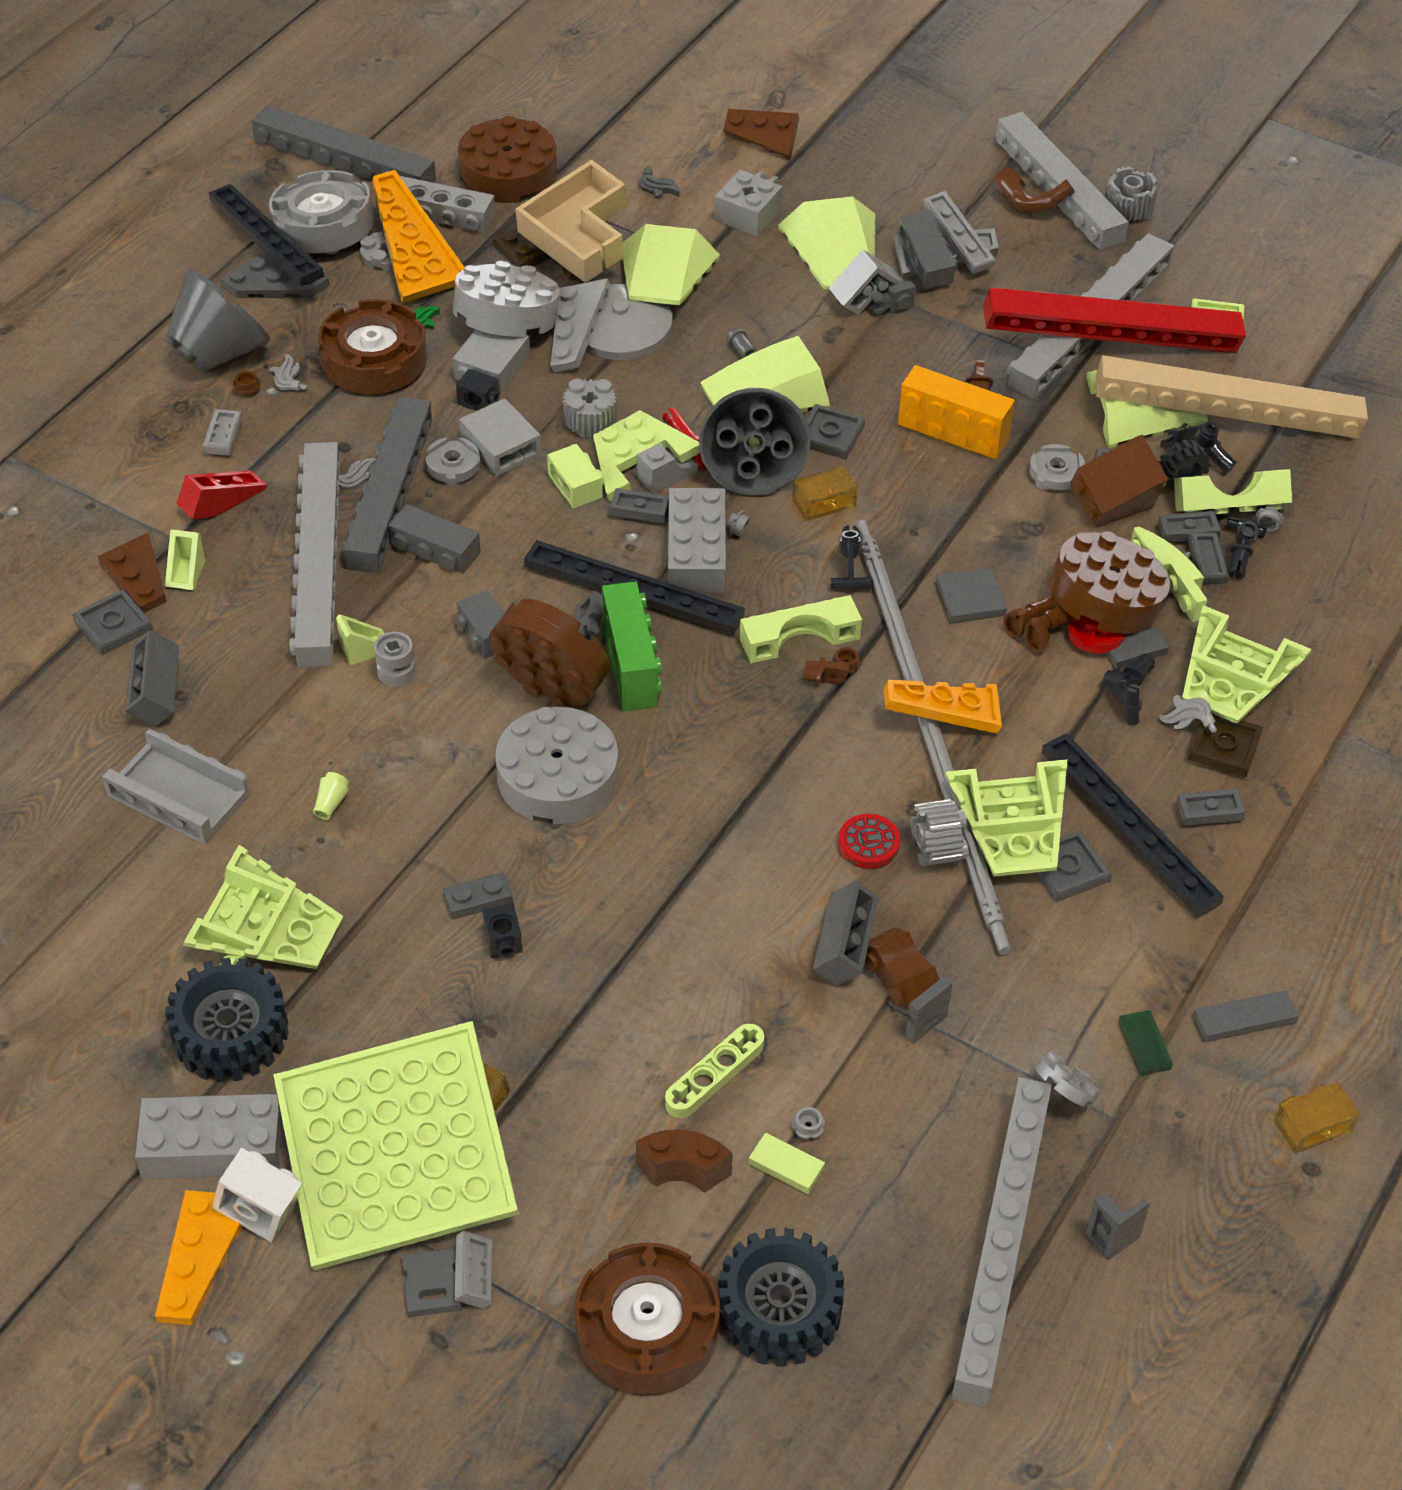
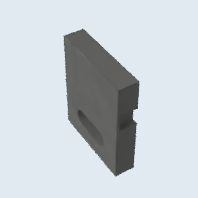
[905,976,953,1044]
[402,1247,462,1318]

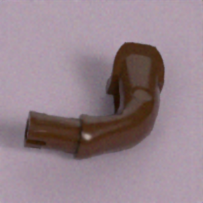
[996,168,1075,214]

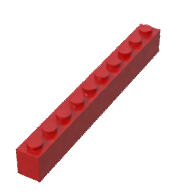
[983,287,1246,353]

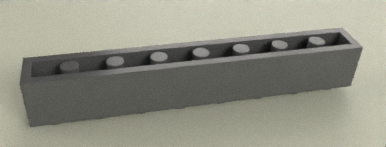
[251,105,436,183]
[341,397,433,574]

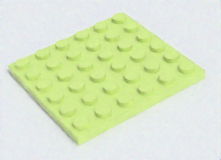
[274,1021,519,1271]

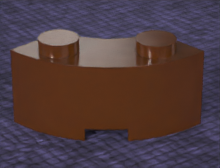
[865,928,940,1010]
[636,1129,733,1193]

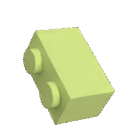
[547,444,605,508]

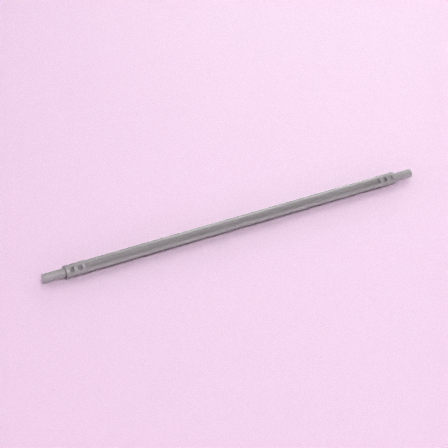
[856,520,1011,955]

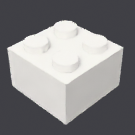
[212,1148,302,1243]

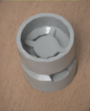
[374,631,416,688]

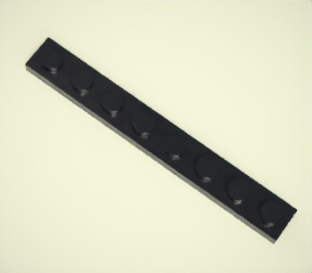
[208,183,325,286]
[524,540,745,635]
[1041,733,1224,917]

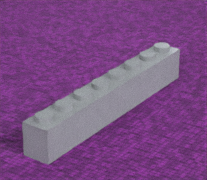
[995,112,1129,250]

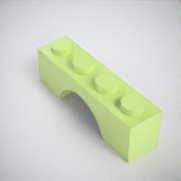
[1174,469,1292,514]
[740,595,862,664]

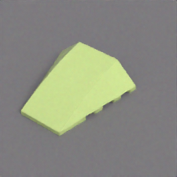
[778,196,875,290]
[622,224,720,305]
[700,336,830,412]
[1085,370,1208,449]
[1182,605,1312,724]
[945,759,1068,877]
[183,845,343,969]

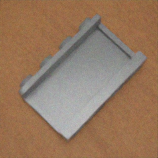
[102,729,250,845]

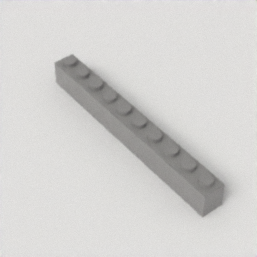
[1007,233,1174,400]
[290,442,340,667]
[951,1077,1052,1408]

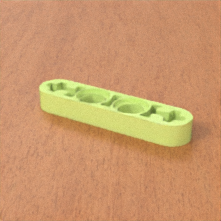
[665,1024,764,1119]

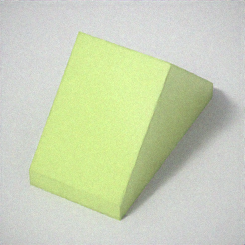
[165,529,205,590]
[336,614,384,666]

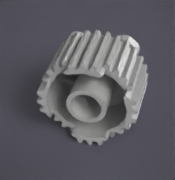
[1105,166,1158,222]
[563,379,617,440]
[910,799,969,866]

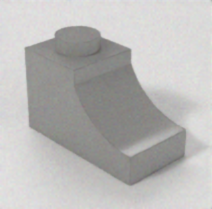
[637,444,698,494]

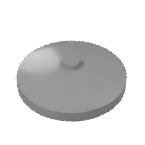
[585,284,672,360]

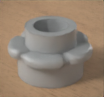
[1256,507,1284,533]
[726,510,750,537]
[792,1107,825,1139]

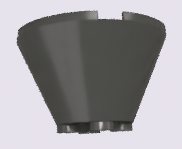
[164,268,270,374]
[699,388,810,495]

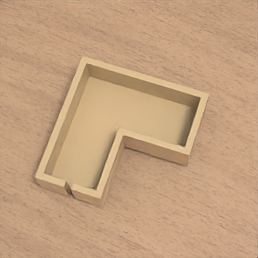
[515,160,627,283]

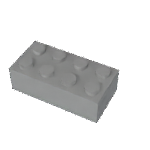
[668,488,726,593]
[135,1094,283,1179]

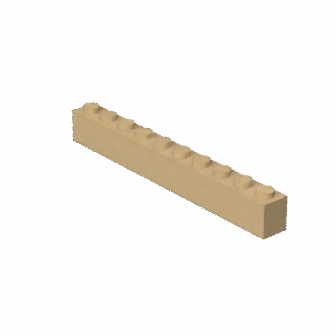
[1095,355,1368,439]

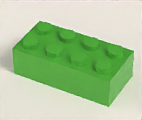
[602,581,662,712]

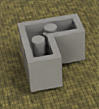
[829,249,904,315]

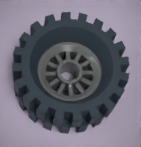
[165,958,289,1082]
[718,1228,845,1367]

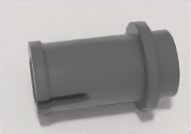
[727,328,757,359]

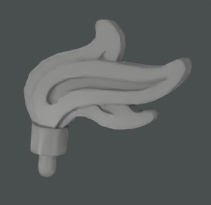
[269,354,308,392]
[337,458,376,490]
[1159,695,1217,733]

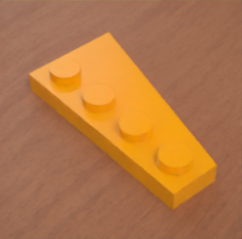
[884,680,1002,734]
[155,1190,243,1325]

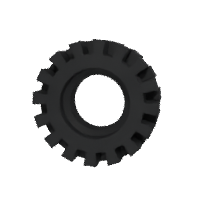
[1158,439,1211,491]

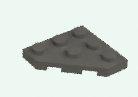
[220,252,330,298]

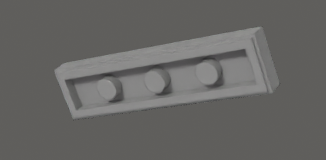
[923,191,996,274]

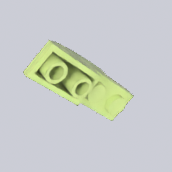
[1131,527,1207,622]

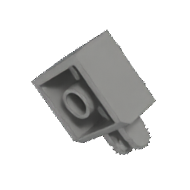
[714,170,783,237]

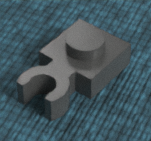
[870,281,916,314]
[576,591,603,642]

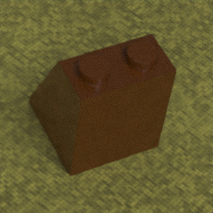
[1070,434,1169,528]

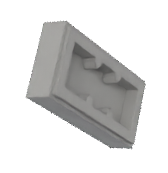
[202,409,243,456]
[455,1231,492,1309]

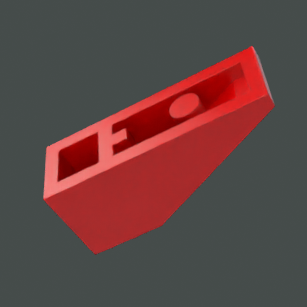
[176,470,267,519]

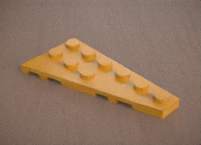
[372,170,465,303]

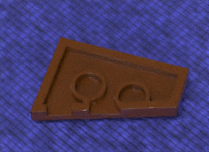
[724,109,800,160]
[98,533,166,613]

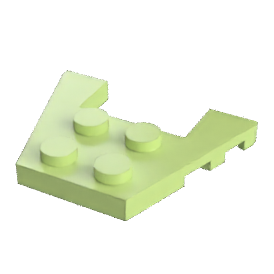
[593,410,700,501]

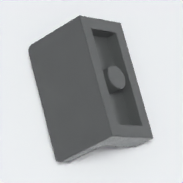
[1085,1193,1150,1260]

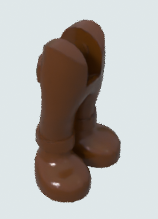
[1003,593,1074,652]

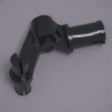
[1160,422,1238,474]
[1226,516,1267,579]
[831,525,871,592]
[1102,653,1155,725]

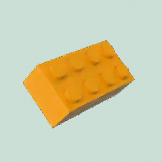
[898,365,1015,460]

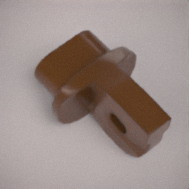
[965,360,993,391]
[803,657,849,686]

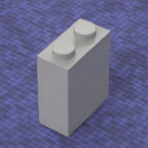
[452,329,530,394]
[459,398,541,476]

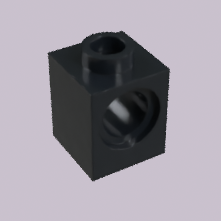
[456,369,500,411]
[482,903,523,959]

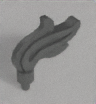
[638,166,680,198]

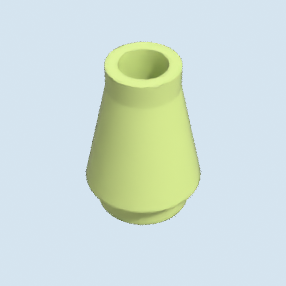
[313,772,349,820]

